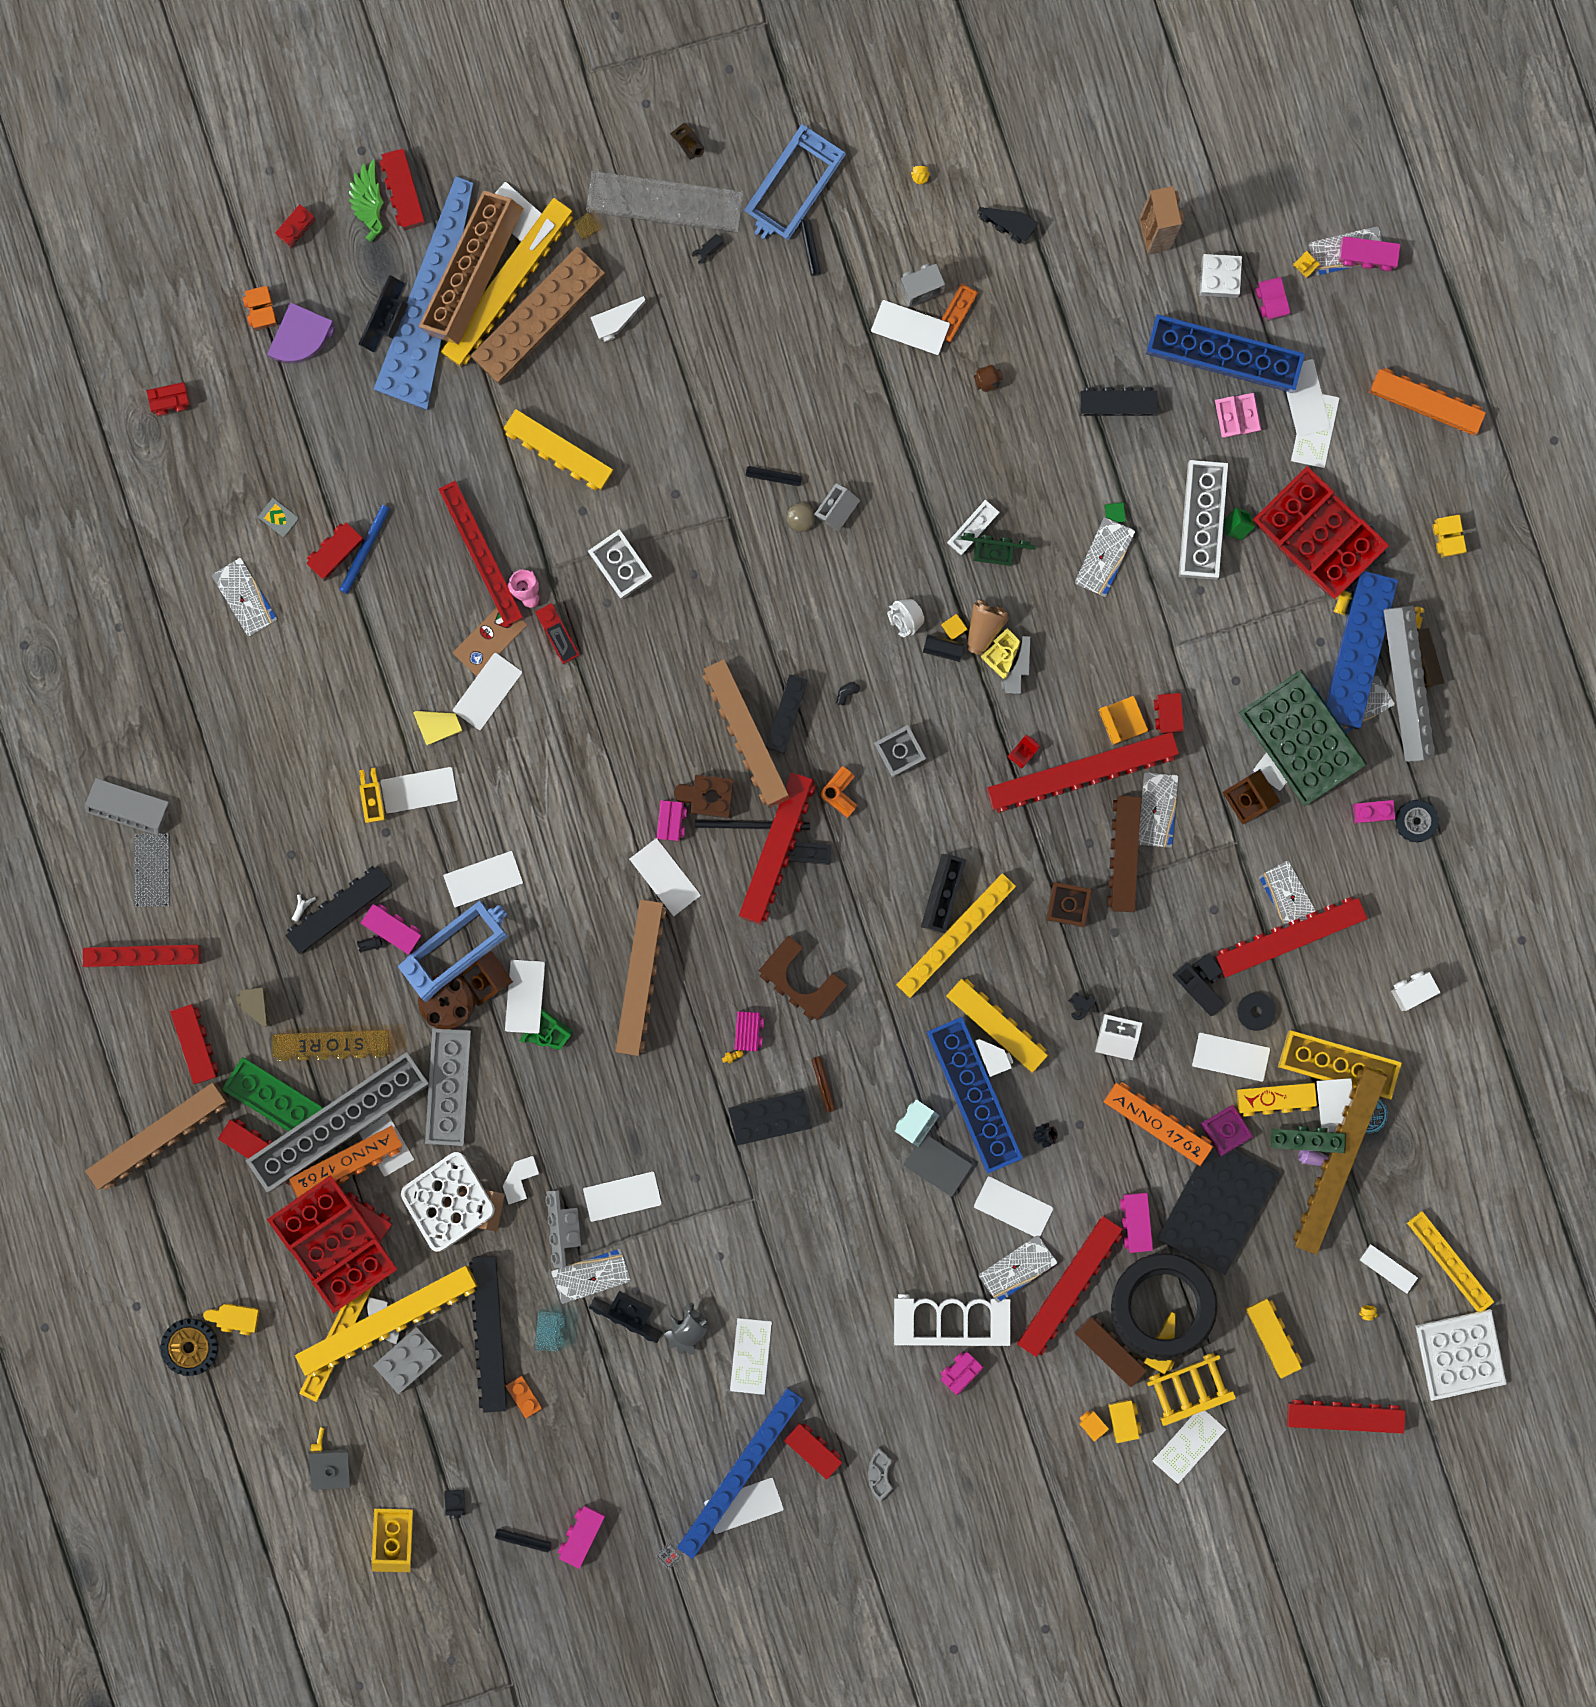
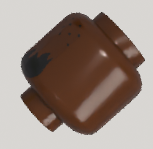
[974,365,1003,392]

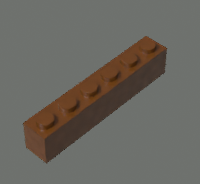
[1107,796,1141,913]

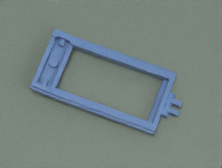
[744,124,847,240]
[398,900,508,1002]

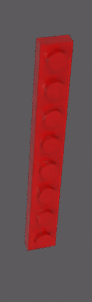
[438,481,523,626]

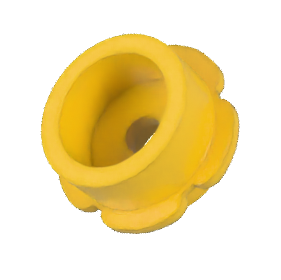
[1359,1305,1378,1321]

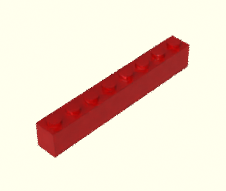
[739,772,816,926]
[1215,896,1367,978]
[1016,1216,1123,1357]

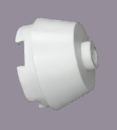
[888,599,924,637]

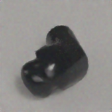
[835,682,860,706]

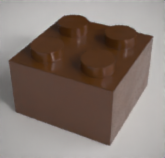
[1046,882,1092,927]

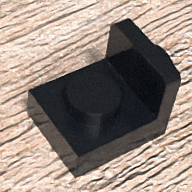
[444,1489,465,1519]

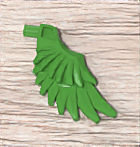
[349,160,384,242]

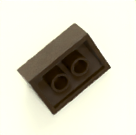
[1386,628,1445,689]

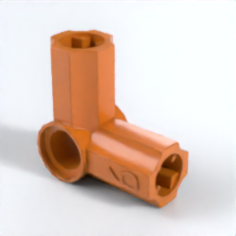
[821,766,858,818]

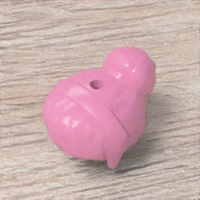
[508,569,540,608]

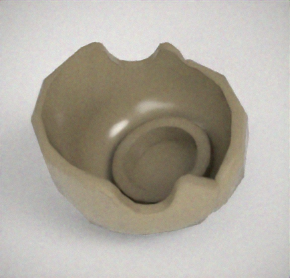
[787,502,816,532]

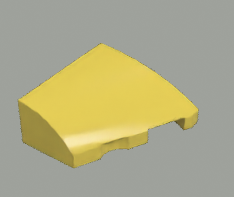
[981,628,1021,680]
[413,711,463,746]

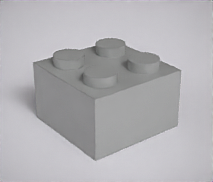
[874,725,926,778]

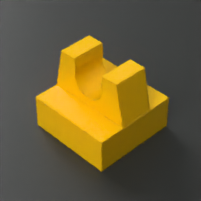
[1293,251,1320,278]

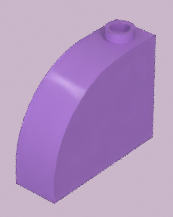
[267,302,335,364]

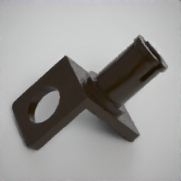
[670,123,704,160]

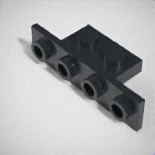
[358,275,408,352]
[589,1291,663,1343]

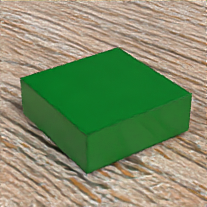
[1104,502,1126,523]

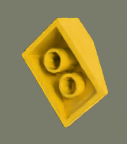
[371,1509,413,1572]

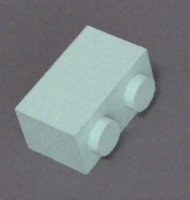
[895,1100,940,1147]

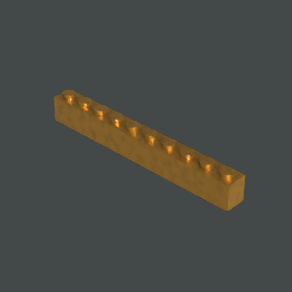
[1293,1066,1387,1255]

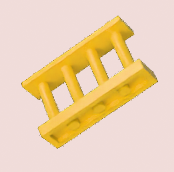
[1146,1352,1236,1426]

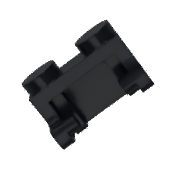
[1068,992,1096,1020]

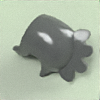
[664,1303,709,1355]

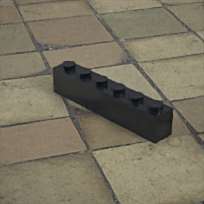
[285,866,393,954]

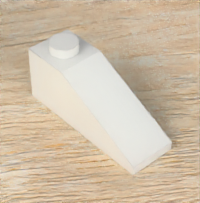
[591,296,646,342]

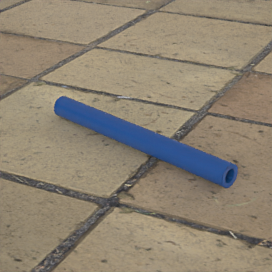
[339,505,390,594]

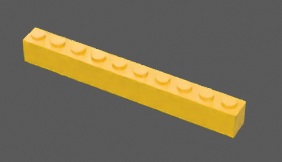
[441,198,573,367]
[295,1266,478,1377]

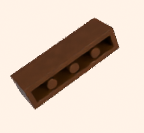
[1074,1316,1146,1387]

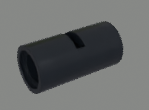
[923,634,964,662]

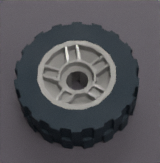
[1395,800,1439,843]

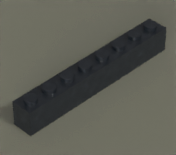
[469,1256,507,1413]

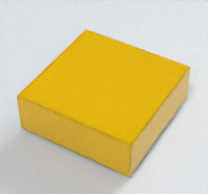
[941,614,967,640]

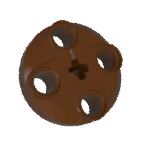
[418,974,475,1029]

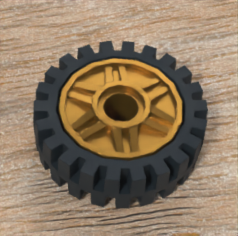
[160,1318,219,1376]

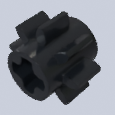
[1034,1123,1058,1148]

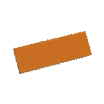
[941,283,978,343]

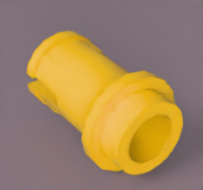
[1333,591,1353,616]

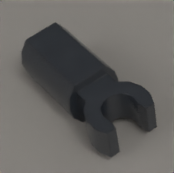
[692,234,724,265]

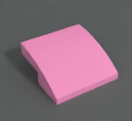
[1215,393,1262,438]

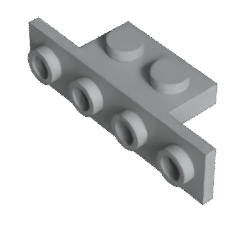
[546,1191,581,1268]

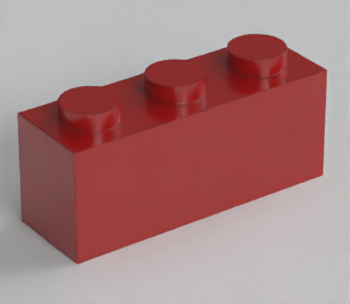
[306,522,364,581]
[784,1422,842,1480]

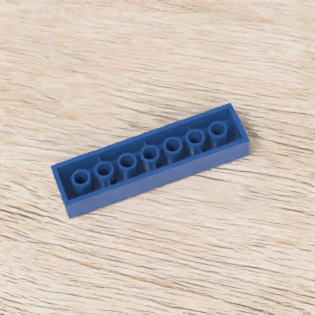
[1146,314,1305,393]
[1325,571,1398,730]
[926,1017,1023,1174]

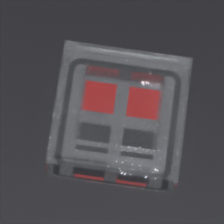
[655,1542,682,1570]

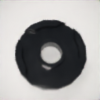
[1237,993,1276,1031]

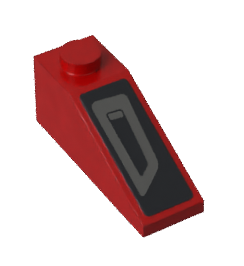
[535,603,580,664]

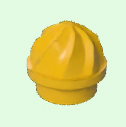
[911,166,930,185]

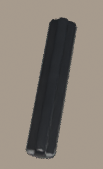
[800,220,821,276]
[746,466,802,486]
[495,1529,551,1553]

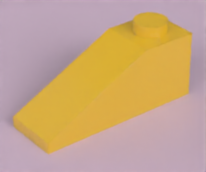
[1143,1311,1175,1374]

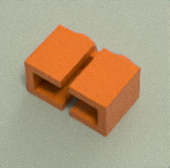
[243,286,278,331]

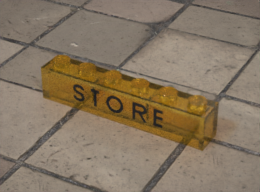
[272,1030,390,1061]

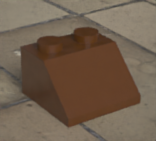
[1223,769,1280,825]
[458,950,513,1007]

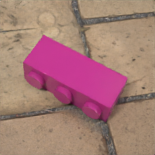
[1338,236,1400,272]
[361,903,422,955]
[1120,1192,1153,1253]
[557,1505,605,1569]

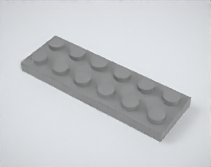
[425,1028,471,1146]

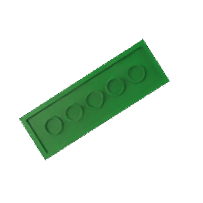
[222,1057,324,1132]

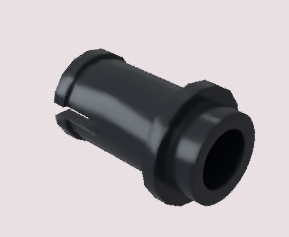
[357,935,382,953]

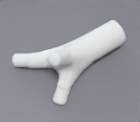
[292,894,316,922]

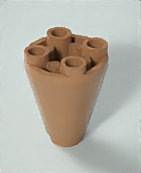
[967,599,1009,655]

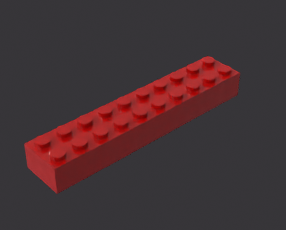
[986,732,1179,813]

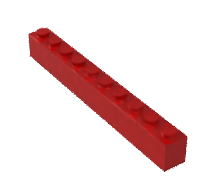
[218,1118,393,1242]

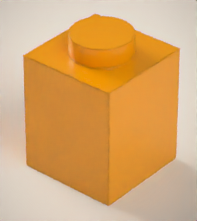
[1078,1410,1109,1442]

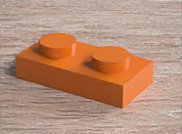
[506,1376,542,1419]

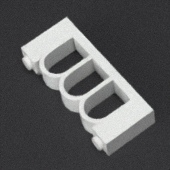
[894,1294,1010,1346]

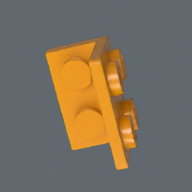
[1098,696,1148,745]

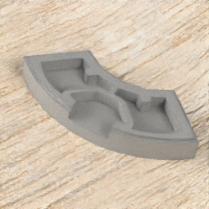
[868,1448,893,1502]

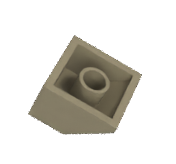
[237,988,271,1027]

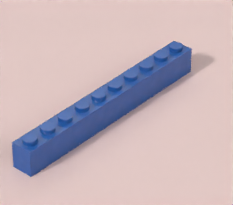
[677,1387,803,1559]

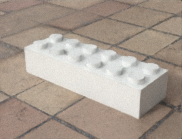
[1179,460,1228,580]

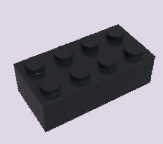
[728,1091,812,1146]

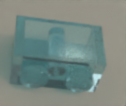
[535,1310,565,1352]

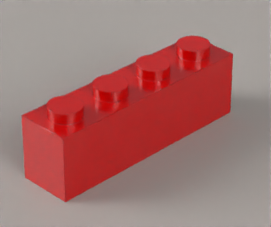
[379,148,425,231]
[170,1004,219,1084]

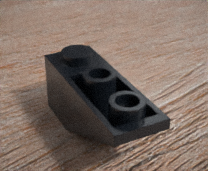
[977,207,1038,245]
[1172,961,1225,1016]

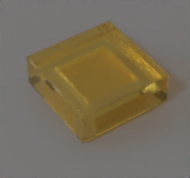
[573,213,599,240]

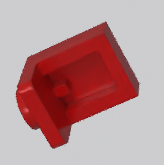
[1007,735,1040,769]

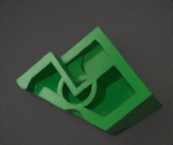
[519,1009,573,1050]

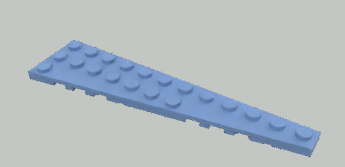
[374,176,474,410]

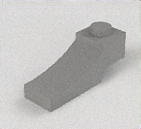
[1001,636,1030,695]

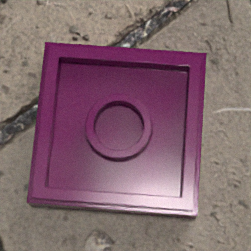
[1200,1105,1254,1157]

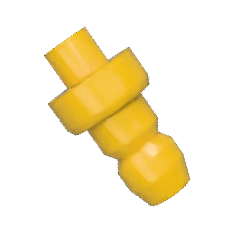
[721,1050,743,1064]

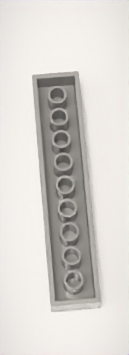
[246,1052,429,1194]

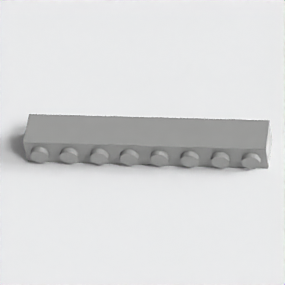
[1384,605,1435,762]

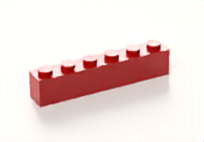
[83,945,201,967]
[1286,1399,1405,1434]

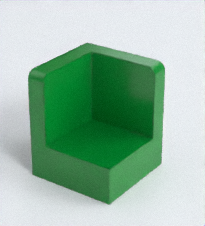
[1223,507,1255,540]

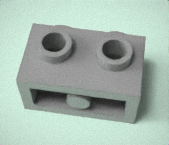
[814,483,860,532]

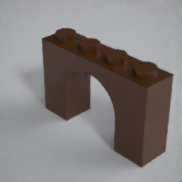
[758,936,847,1021]

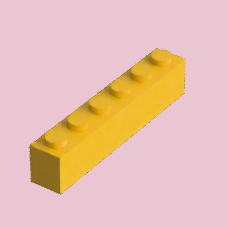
[503,409,614,491]
[946,979,1048,1073]

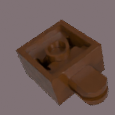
[674,775,733,818]

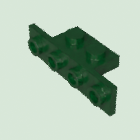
[957,532,1036,566]
[1271,1126,1346,1153]

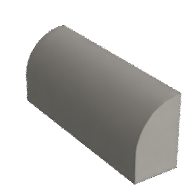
[85,778,168,836]

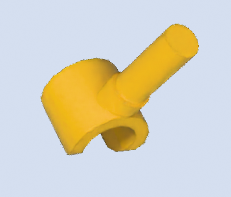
[311,1427,325,1451]

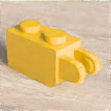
[359,768,386,824]
[203,1303,260,1335]

